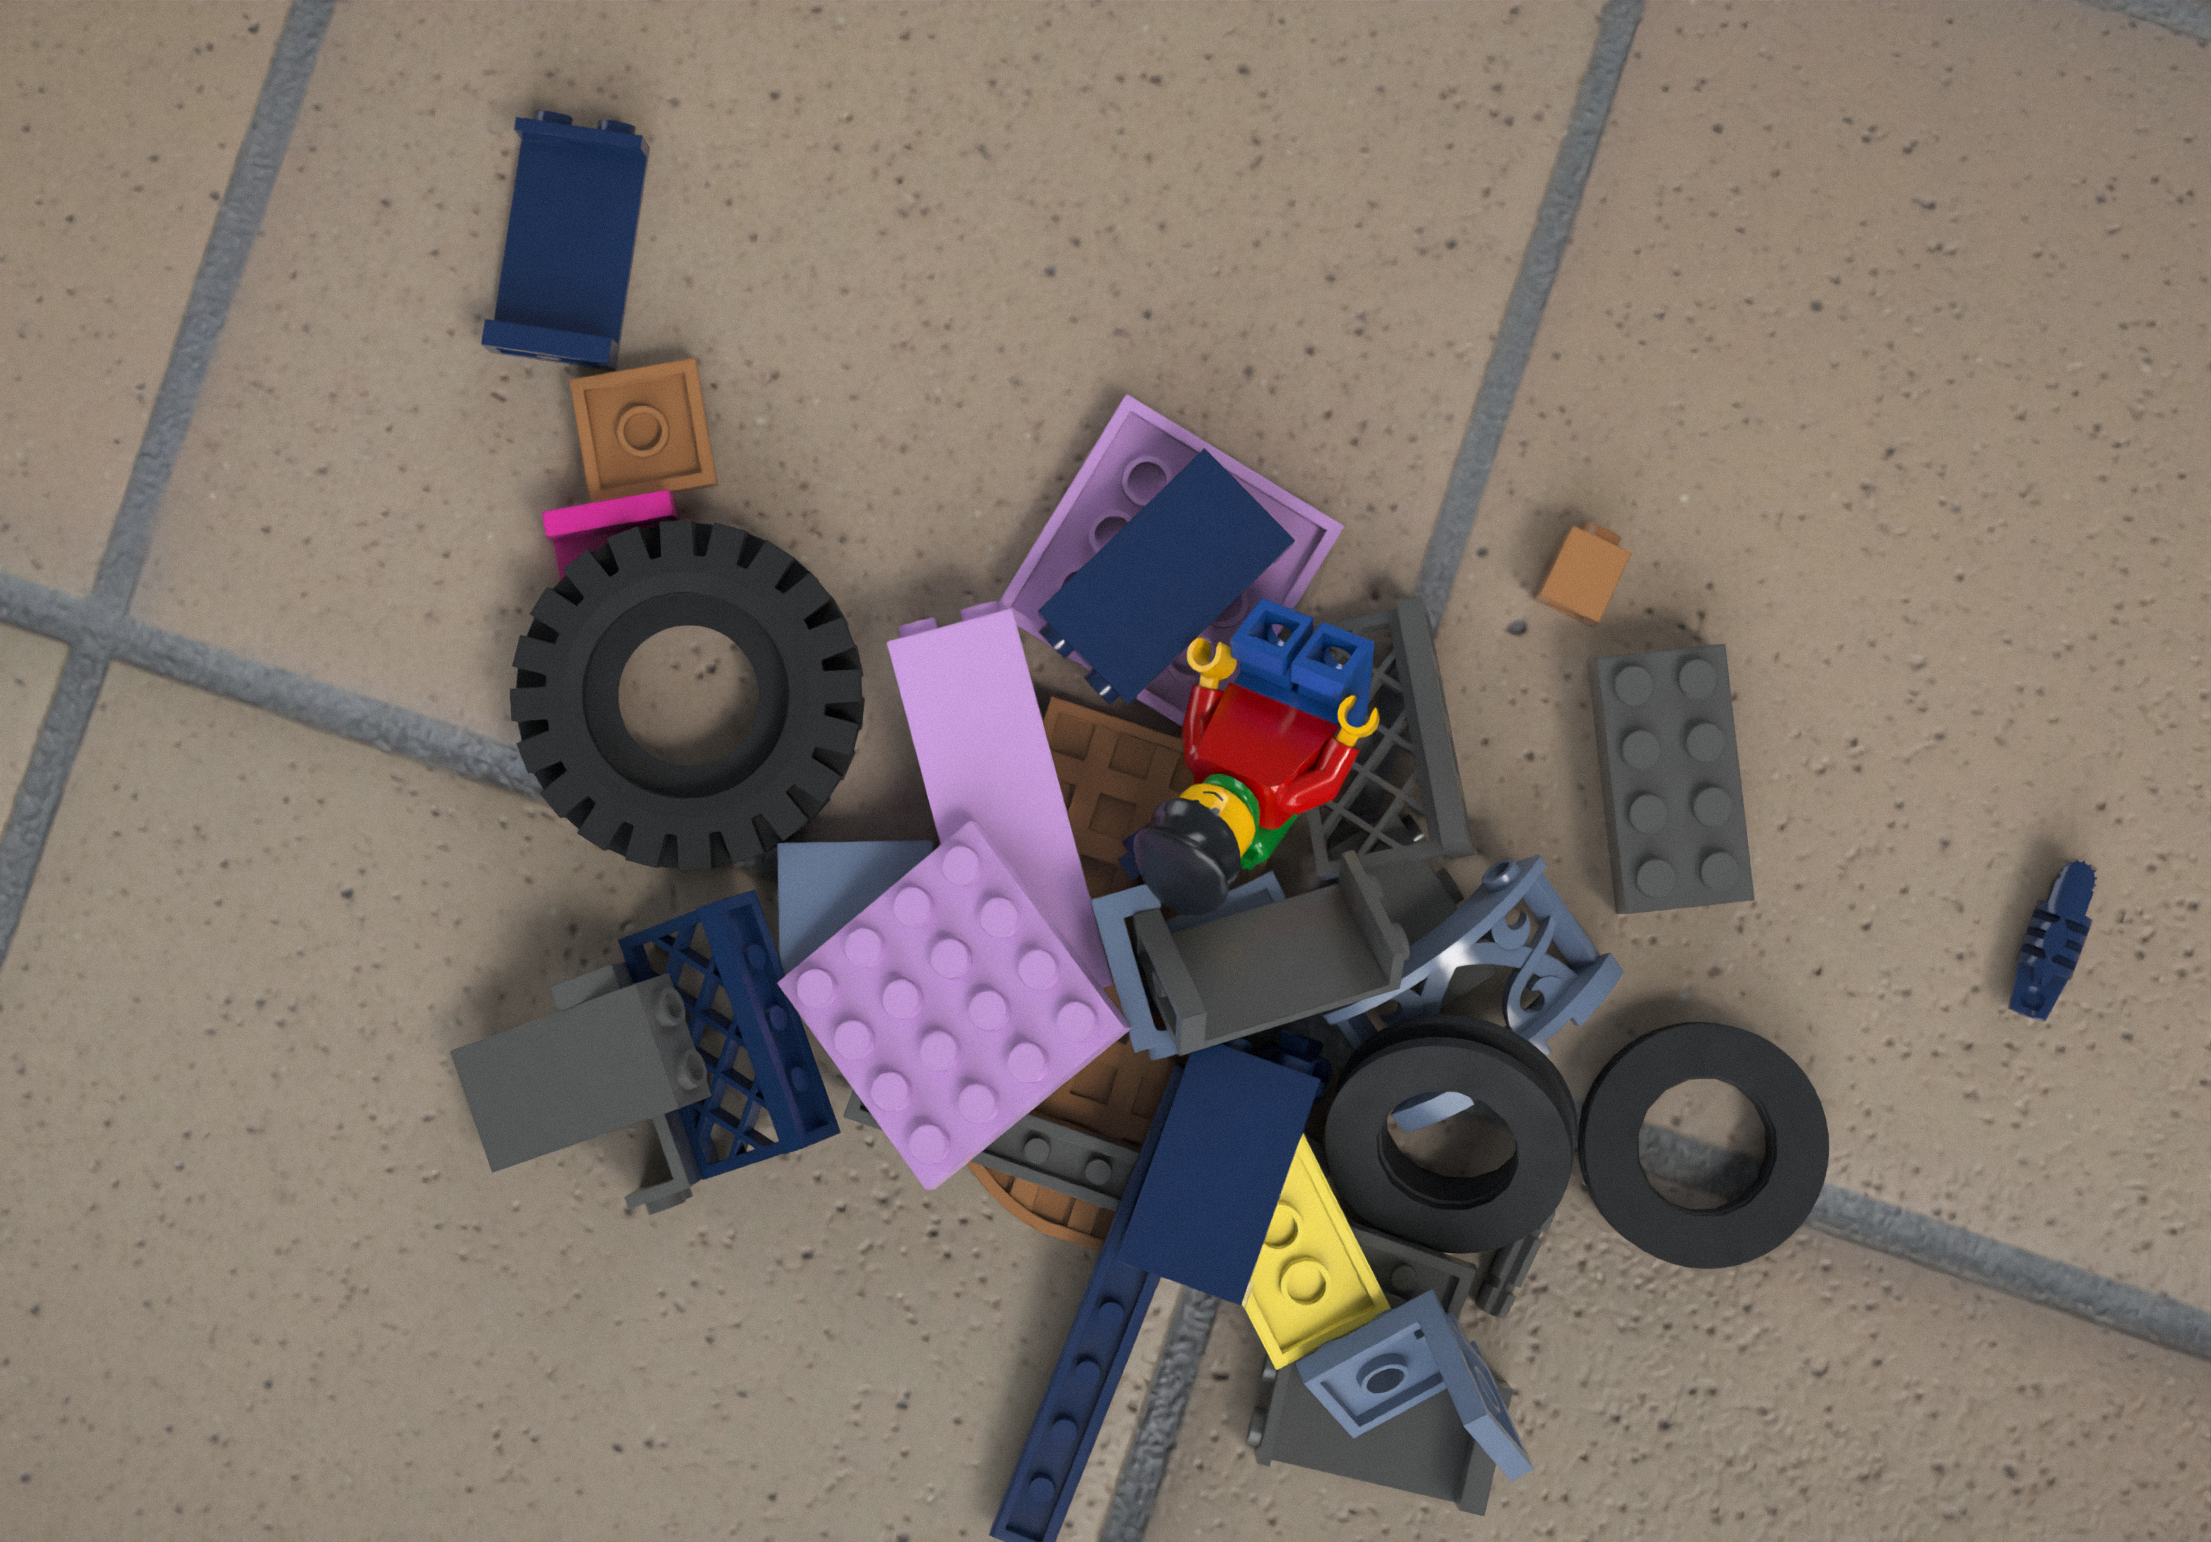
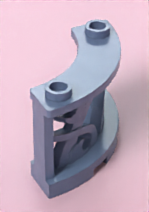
[1322,855,1624,1133]

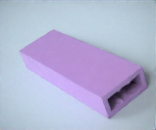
[887,601,1113,988]

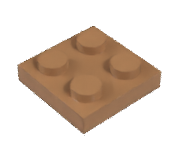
[569,358,719,503]

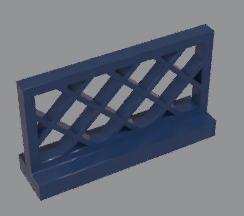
[618,889,841,1180]

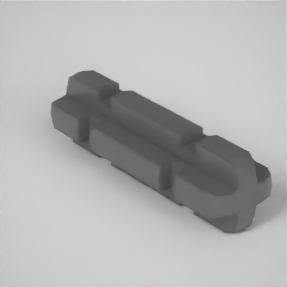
[1475,1211,1556,1318]

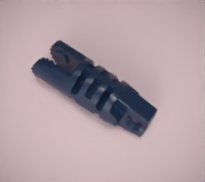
[2008,859,2097,1022]

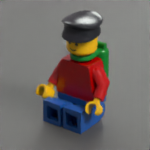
[1133,598,1380,916]

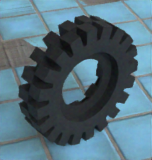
[510,520,865,870]

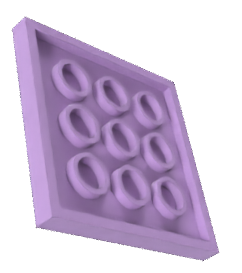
[998,394,1344,727]
[777,820,1132,1190]

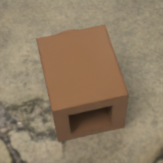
[1534,522,1632,627]

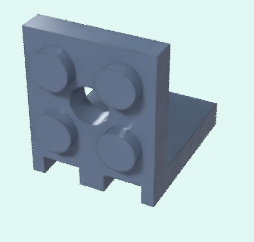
[1296,1289,1534,1481]

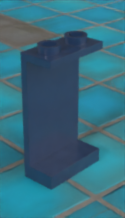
[481,111,650,371]
[1038,448,1296,707]
[1117,1038,1324,1308]

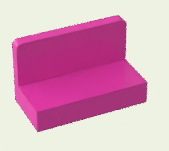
[542,490,680,580]

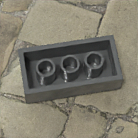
[1587,644,1755,914]

